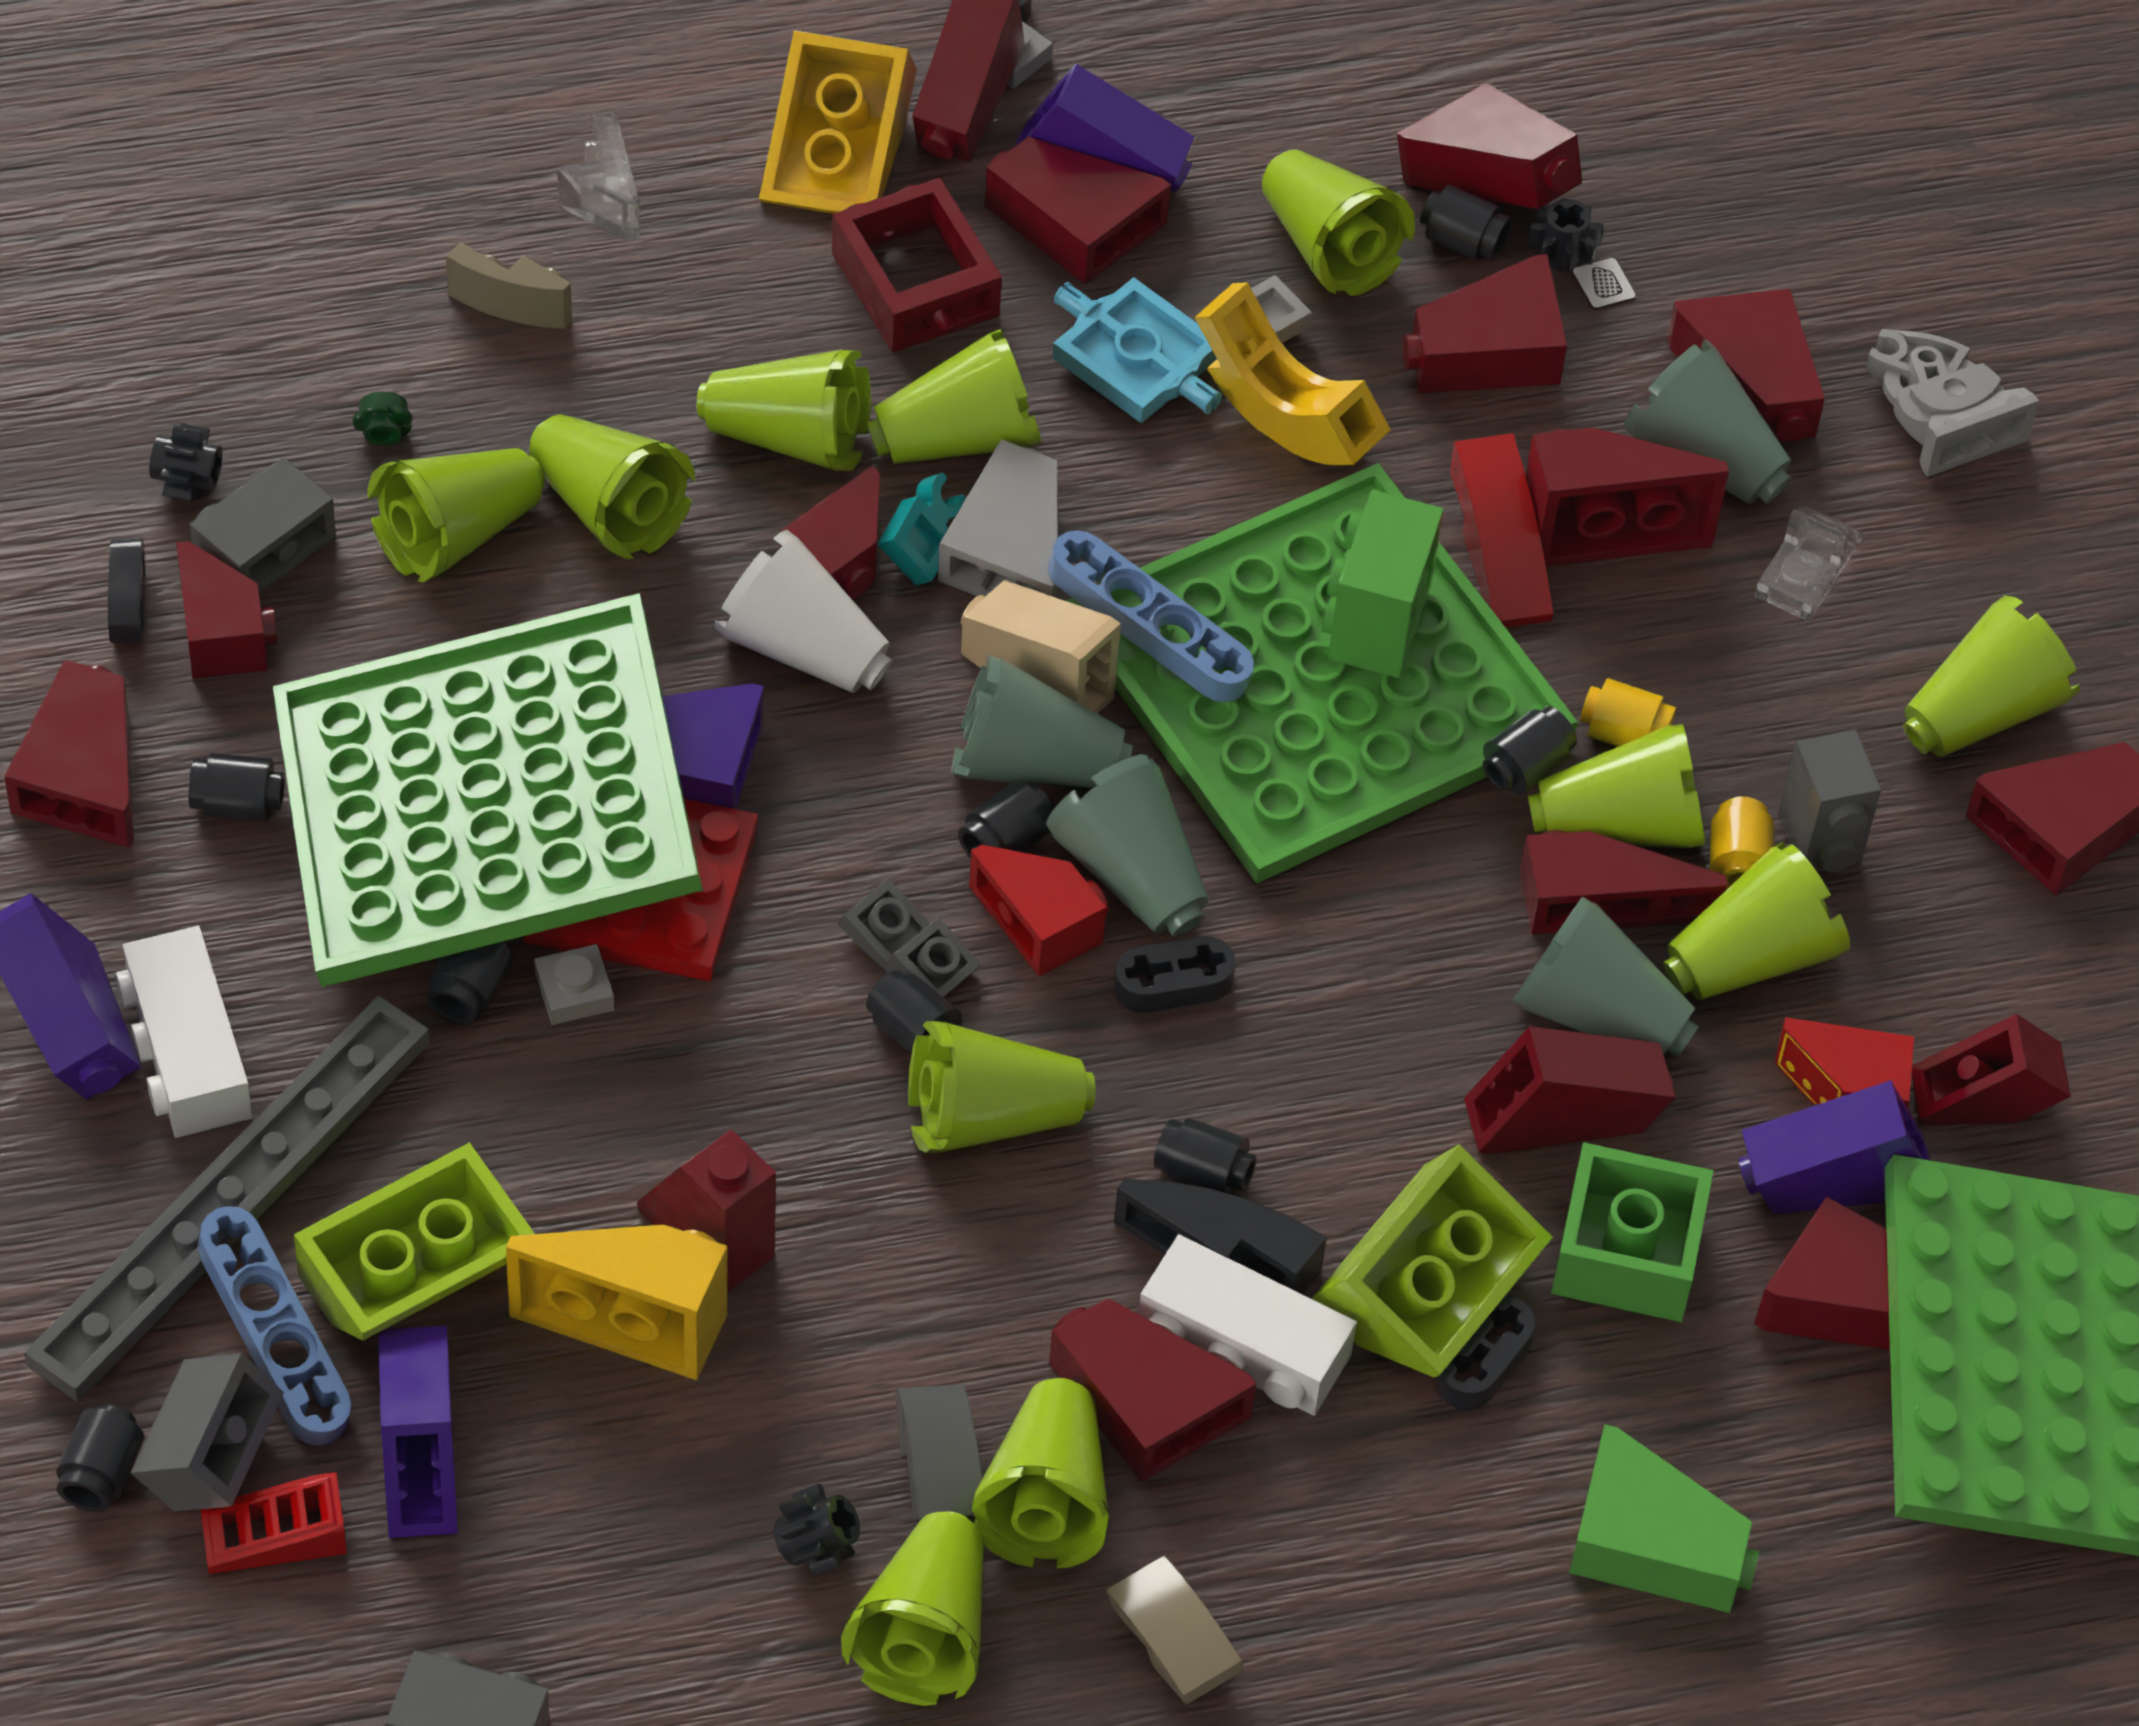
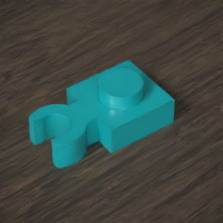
[877,472,966,586]

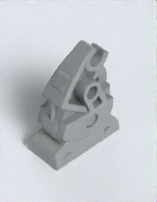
[1866,329,2039,477]

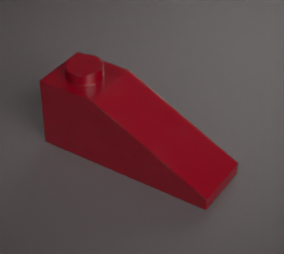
[1520,830,1728,934]

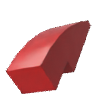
[1450,433,1553,628]

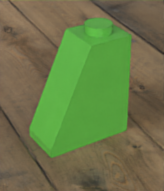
[1569,1424,1759,1613]

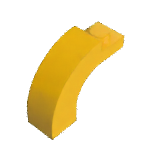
[1194,282,1391,465]

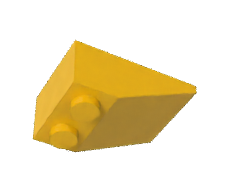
[759,31,917,214]
[506,1225,727,1380]

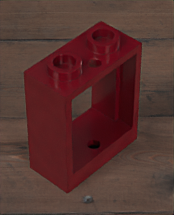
[832,178,1002,353]

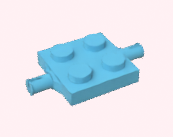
[1052,277,1222,423]

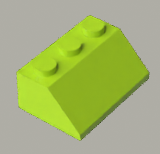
[294,1142,535,1341]
[1311,1144,1553,1378]

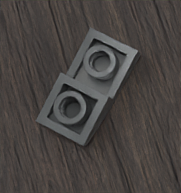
[837,878,982,997]
[895,1384,982,1522]

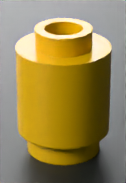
[1580,678,1677,747]
[1710,797,1774,889]

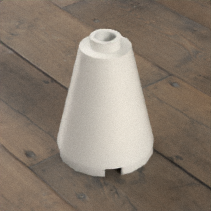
[713,530,892,693]

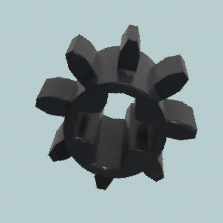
[1528,198,1604,272]
[149,423,223,502]
[774,1484,860,1576]

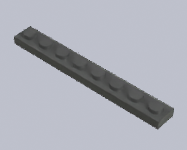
[24,995,430,1403]

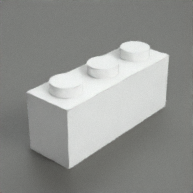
[115,925,252,1138]
[1138,1234,1357,1416]

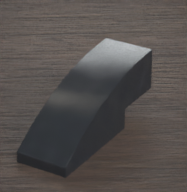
[1114,1179,1327,1295]

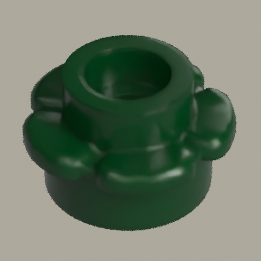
[352,391,413,445]

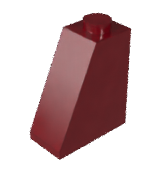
[912,0,1025,162]
[1397,83,1583,209]
[985,136,1171,284]
[1403,254,1567,393]
[1667,289,1825,442]
[4,660,134,848]
[1966,742,2139,896]
[1464,1026,1676,1154]
[637,1129,776,1292]
[1754,1196,1890,1350]
[1049,1298,1257,1482]

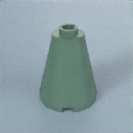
[1624,339,1791,505]
[951,654,1133,788]
[1046,754,1209,937]
[1512,897,1699,1058]

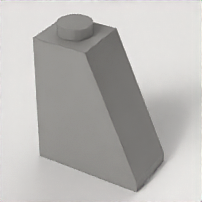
[938,439,1058,598]

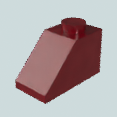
[780,466,880,599]
[176,541,277,679]
[1912,1014,2071,1125]

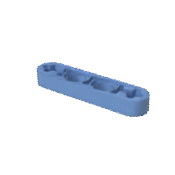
[1048,530,1254,702]
[197,1206,351,1446]

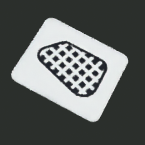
[1573,258,1635,308]

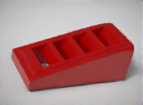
[200,1472,347,1574]

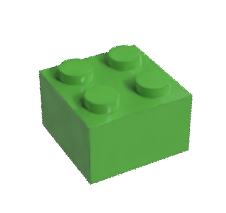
[1322,489,1444,678]
[1551,1142,1714,1322]

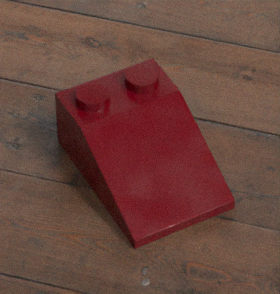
[1526,427,1729,566]

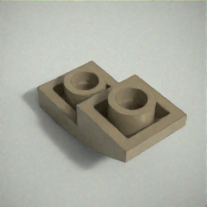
[446,242,572,329]
[1106,1556,1245,1705]

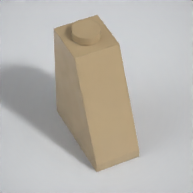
[961,580,1121,714]

